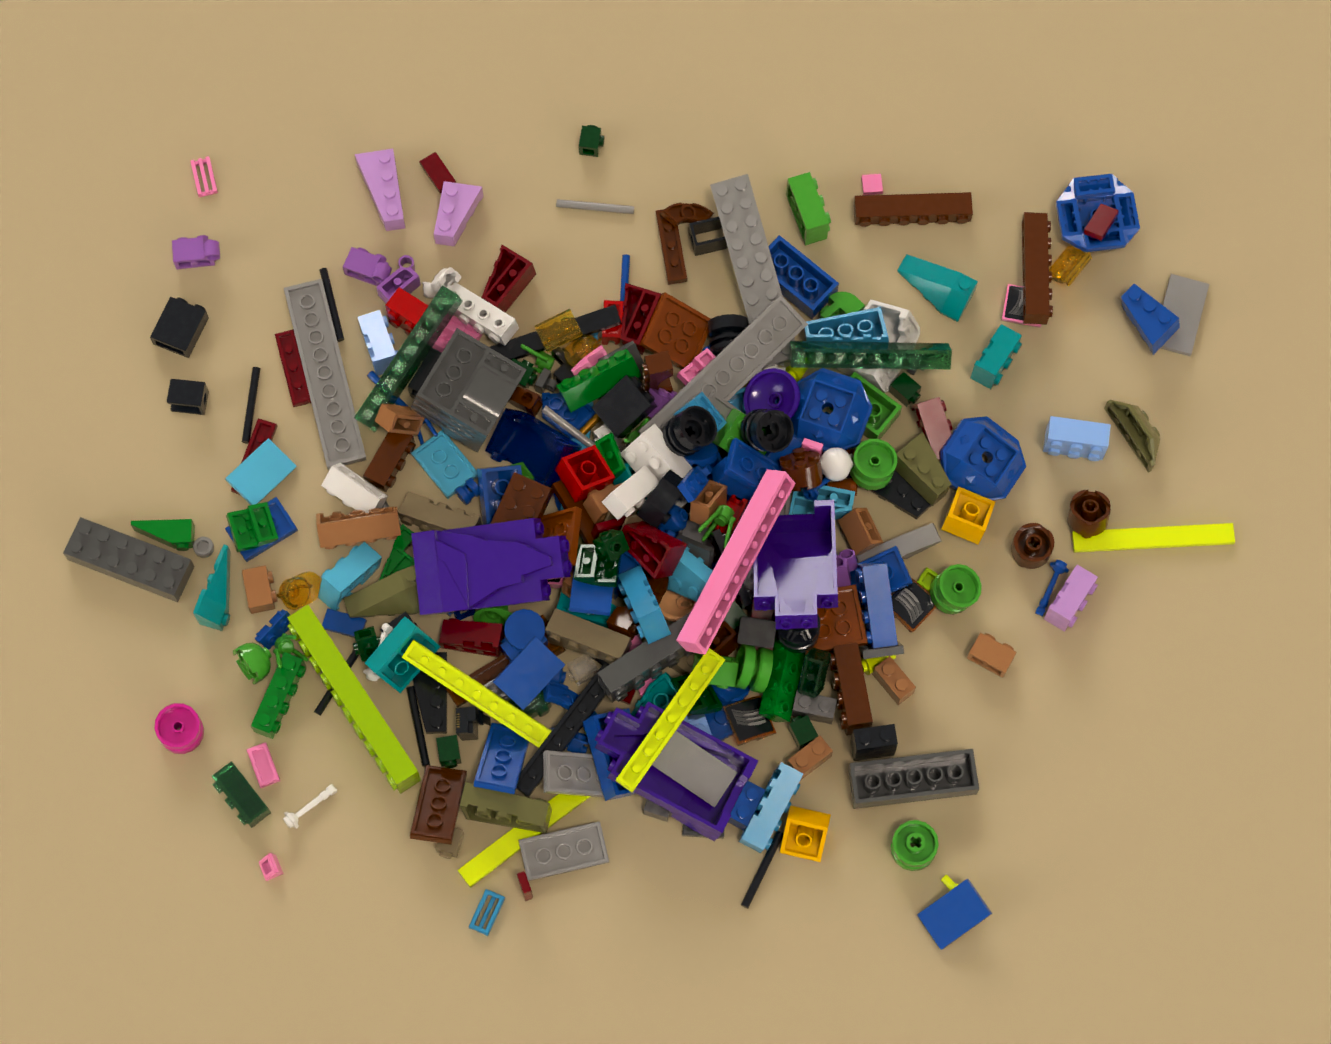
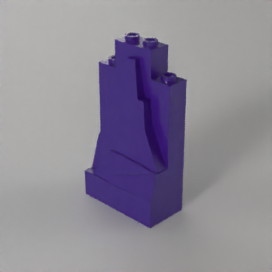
[753,500,838,630]
[411,518,572,615]
[594,702,758,841]

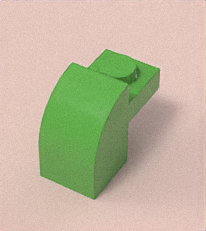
[820,292,865,319]

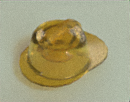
[564,335,602,367]
[276,571,321,610]

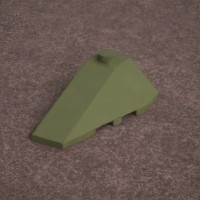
[343,565,420,618]

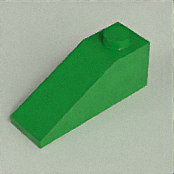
[131,519,195,551]

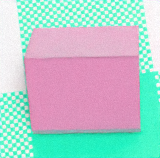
[259,853,284,881]

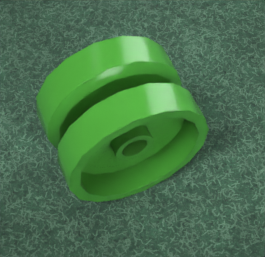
[850,439,898,490]
[930,564,982,615]
[735,644,773,693]
[890,820,939,871]

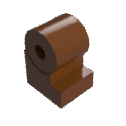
[509,387,543,417]

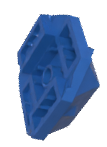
[1056,174,1140,252]
[791,368,873,452]
[940,416,1026,501]

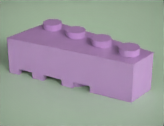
[355,149,405,231]

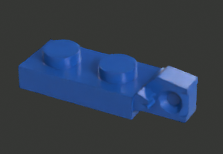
[677,464,712,503]

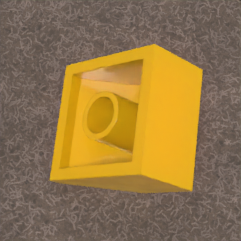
[941,486,996,545]
[780,805,831,862]

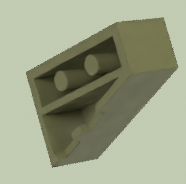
[895,432,951,506]

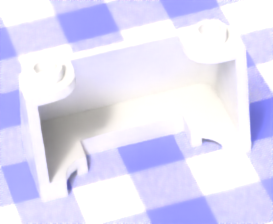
[834,299,920,392]

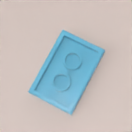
[411,430,478,499]
[225,438,297,505]

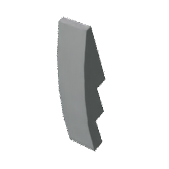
[856,523,942,563]

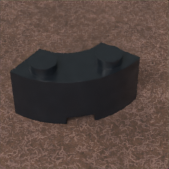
[637,470,685,528]

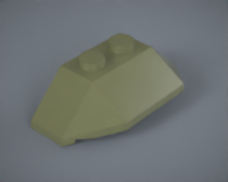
[1104,400,1160,473]

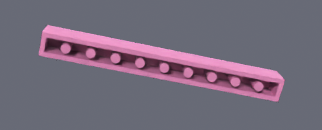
[676,469,796,655]

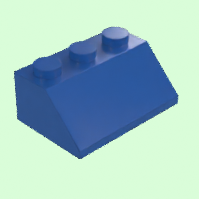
[477,465,522,525]

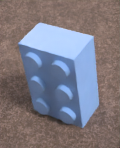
[1043,416,1111,461]

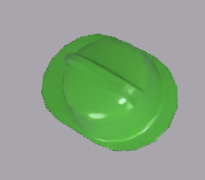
[473,606,512,628]

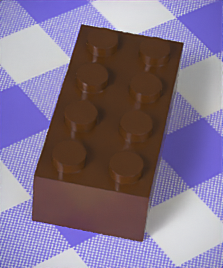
[491,472,554,524]
[828,643,873,736]

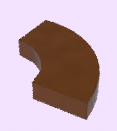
[660,202,714,227]

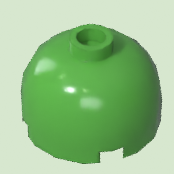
[233,643,272,684]

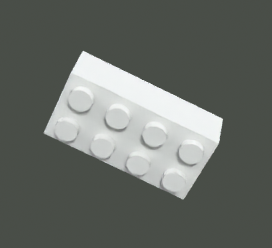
[620,424,692,507]

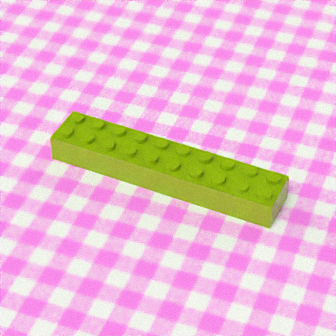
[287,605,421,794]

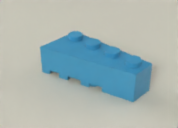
[804,307,890,352]
[618,565,671,644]
[738,762,803,853]

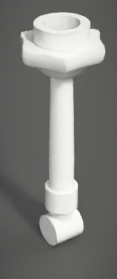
[363,623,393,681]
[283,784,338,829]

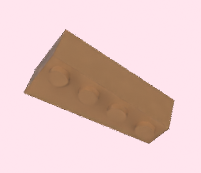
[316,507,401,549]

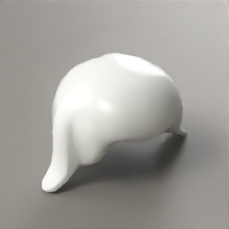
[820,447,853,481]

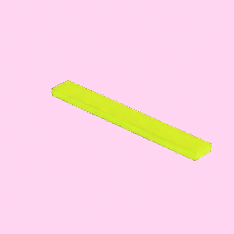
[1072,523,1235,553]
[402,640,552,748]
[615,648,726,792]
[458,794,591,888]

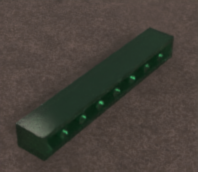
[354,285,463,432]
[789,341,952,370]

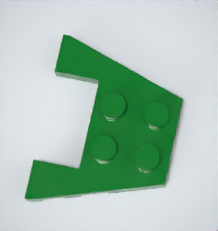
[379,524,415,580]

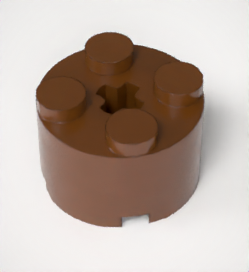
[779,448,823,491]
[1068,490,1111,538]
[1011,523,1055,569]

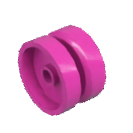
[154,703,204,754]

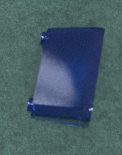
[485,408,582,488]

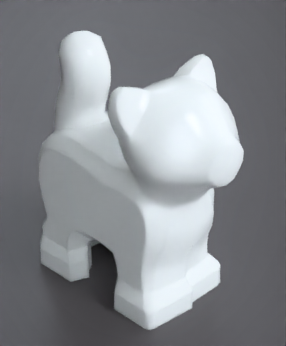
[422,267,461,298]

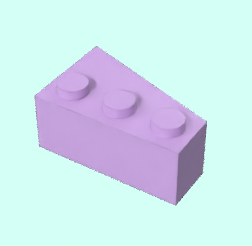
[434,181,483,247]
[1044,565,1098,632]

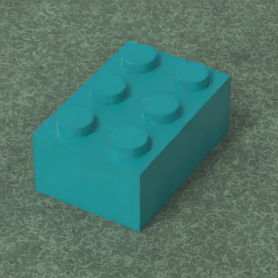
[365,616,441,693]

